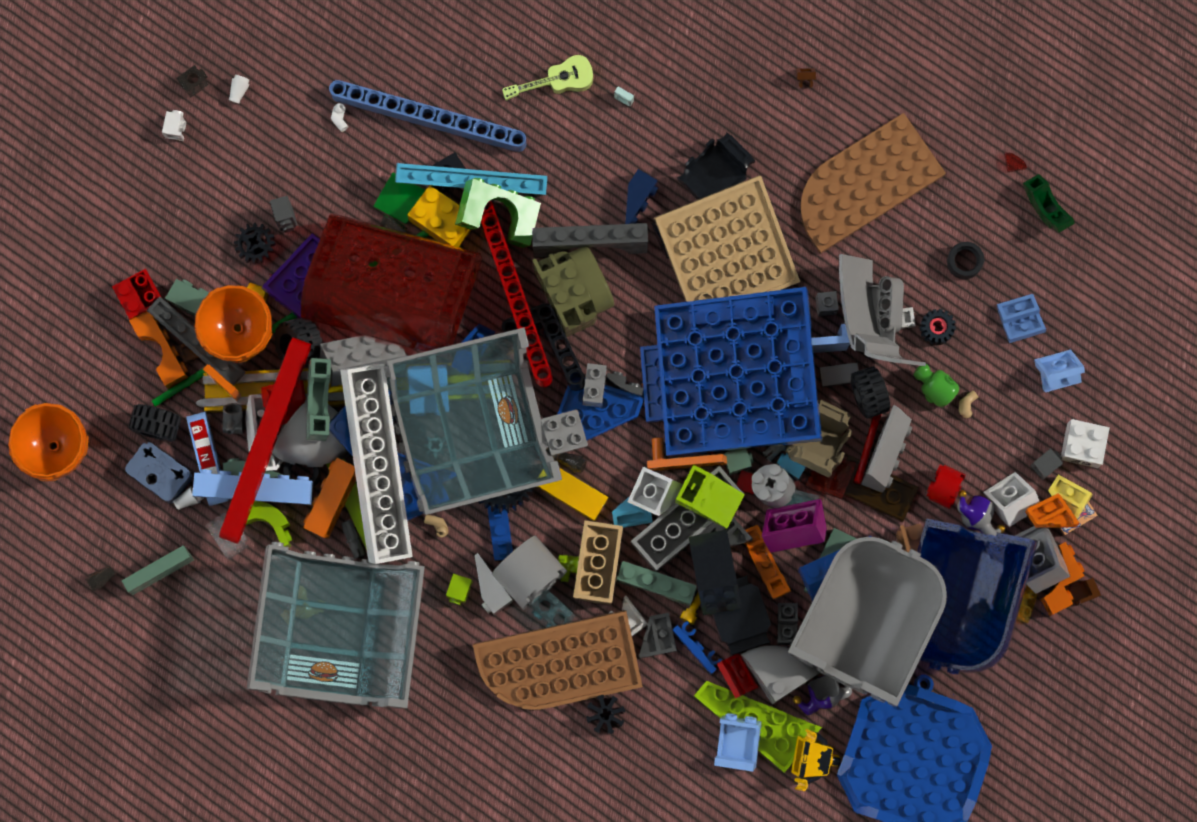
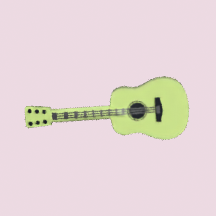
[502,55,593,101]

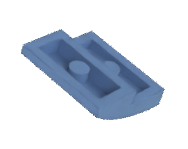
[997,294,1046,343]

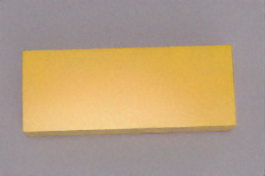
[536,468,608,521]

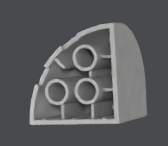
[272,401,350,467]
[741,645,820,705]

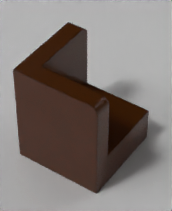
[1069,578,1101,606]

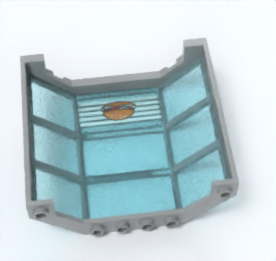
[383,327,562,515]
[247,542,425,709]

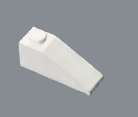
[475,553,513,615]

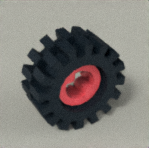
[920,309,956,345]

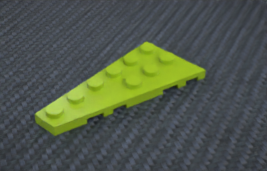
[694,681,822,773]

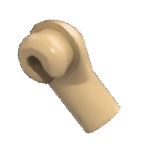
[959,390,978,419]
[424,514,448,538]

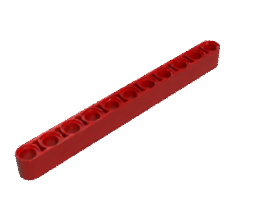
[481,200,552,387]
[219,337,311,544]

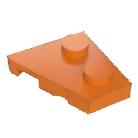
[1025,493,1079,528]

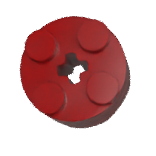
[926,464,966,509]

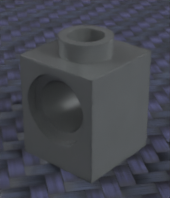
[1030,448,1063,480]

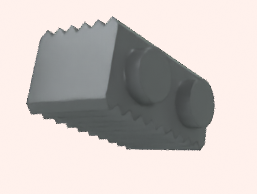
[269,196,298,232]

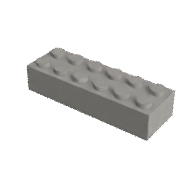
[631,466,745,572]

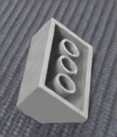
[861,405,912,493]

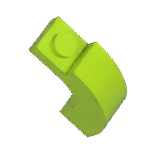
[246,501,292,547]

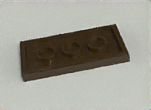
[833,455,919,523]

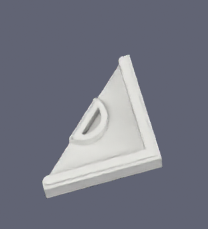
[622,596,648,636]

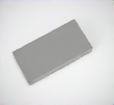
[819,363,859,387]

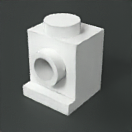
[162,110,186,141]

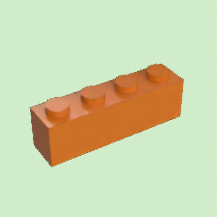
[303,458,356,539]

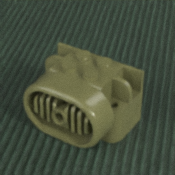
[532,247,615,337]

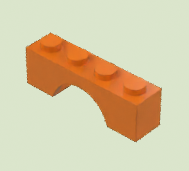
[129,311,188,389]

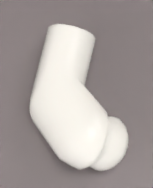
[331,103,349,132]

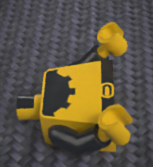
[791,729,840,791]

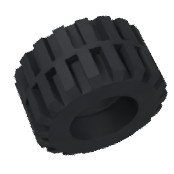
[274,317,322,366]
[851,366,890,419]
[128,404,181,442]

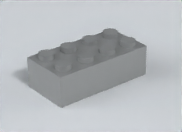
[320,329,406,387]

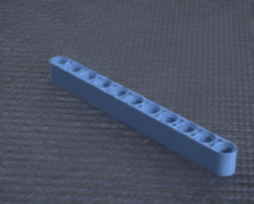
[329,80,526,152]

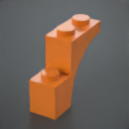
[1040,542,1084,617]

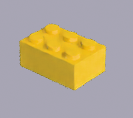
[408,185,471,253]

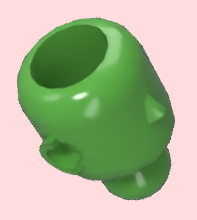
[913,364,959,407]

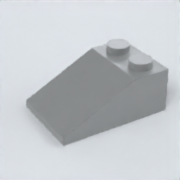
[1010,526,1070,594]

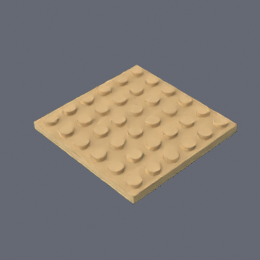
[654,175,800,302]

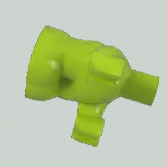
[557,555,579,582]

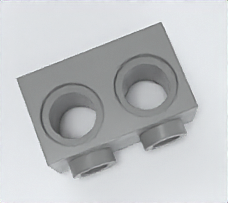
[583,363,607,408]

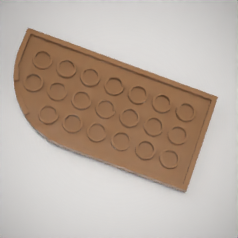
[800,113,946,254]
[473,610,643,710]

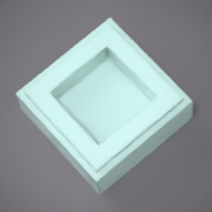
[614,87,634,106]

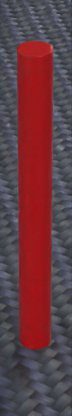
[854,414,882,484]

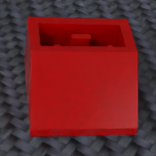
[112,268,162,320]

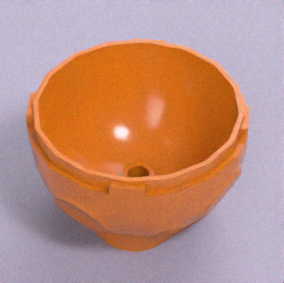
[195,285,272,363]
[8,403,88,481]

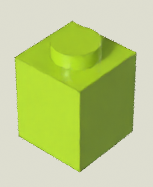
[446,574,473,605]

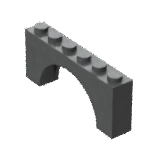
[532,223,648,258]

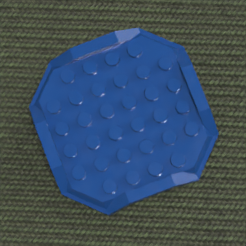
[836,684,992,822]

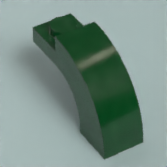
[1023,174,1075,233]

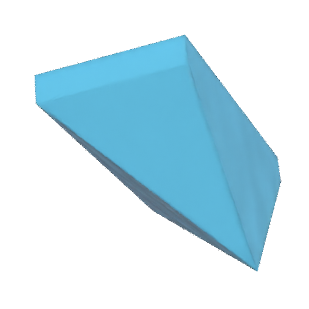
[612,497,653,528]

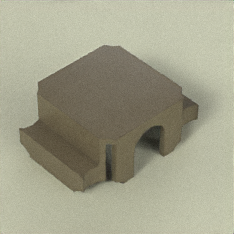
[786,400,852,477]

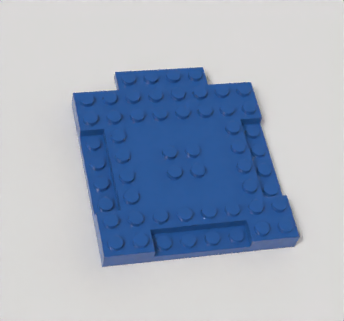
[640,287,822,458]

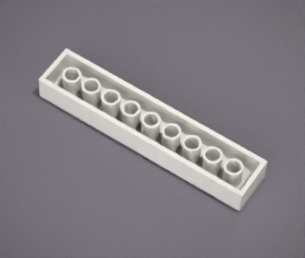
[340,364,413,564]

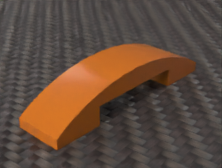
[745,525,791,599]

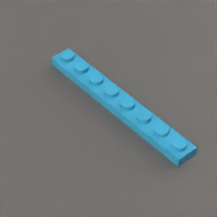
[395,163,547,195]

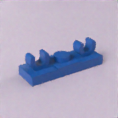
[488,506,513,561]
[672,621,722,675]

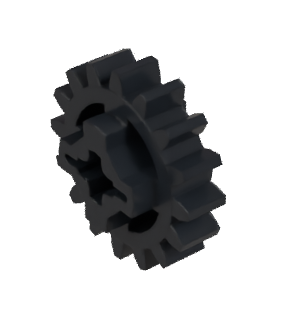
[234,222,276,265]

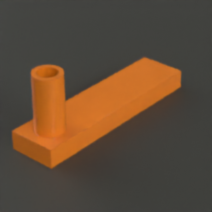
[647,438,727,471]

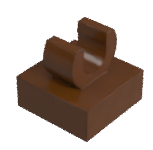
[796,68,816,88]

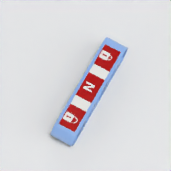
[186,412,229,506]

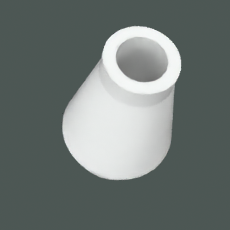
[229,75,249,104]
[173,486,204,510]

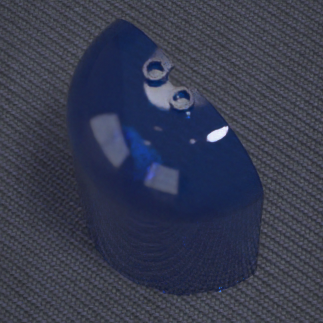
[917,518,1037,675]

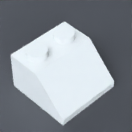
[627,467,683,516]
[984,472,1039,527]

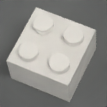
[1061,419,1110,468]

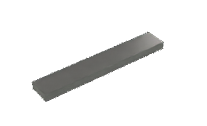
[147,296,246,386]

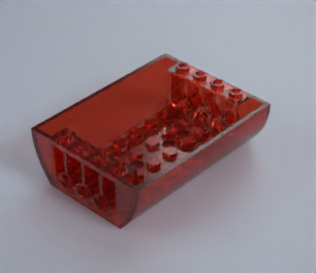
[301,213,482,358]

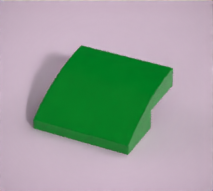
[374,172,426,224]

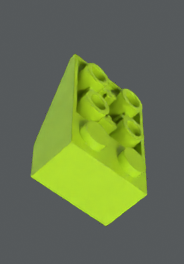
[675,465,745,529]

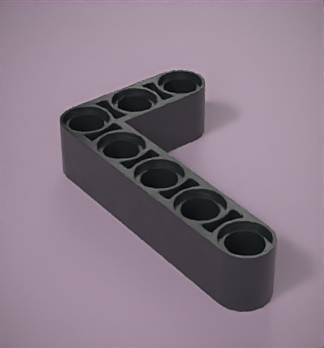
[501,303,585,391]

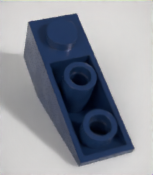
[625,169,658,224]

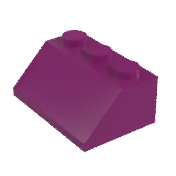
[762,499,827,553]

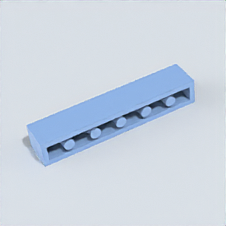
[193,469,313,505]

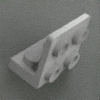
[541,410,588,459]

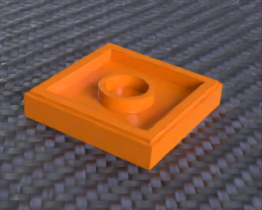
[203,364,241,401]

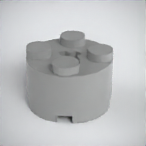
[752,464,795,508]

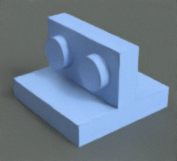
[1034,350,1085,392]

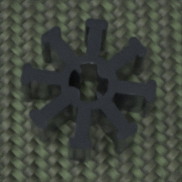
[586,695,625,735]

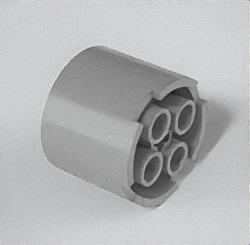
[492,535,567,610]

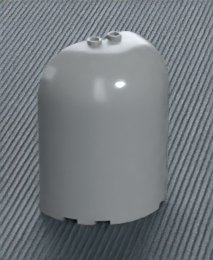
[788,537,947,707]

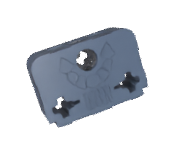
[125,442,193,504]

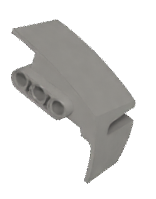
[839,254,926,366]

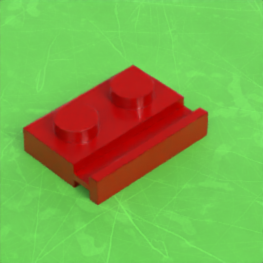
[717,653,758,699]

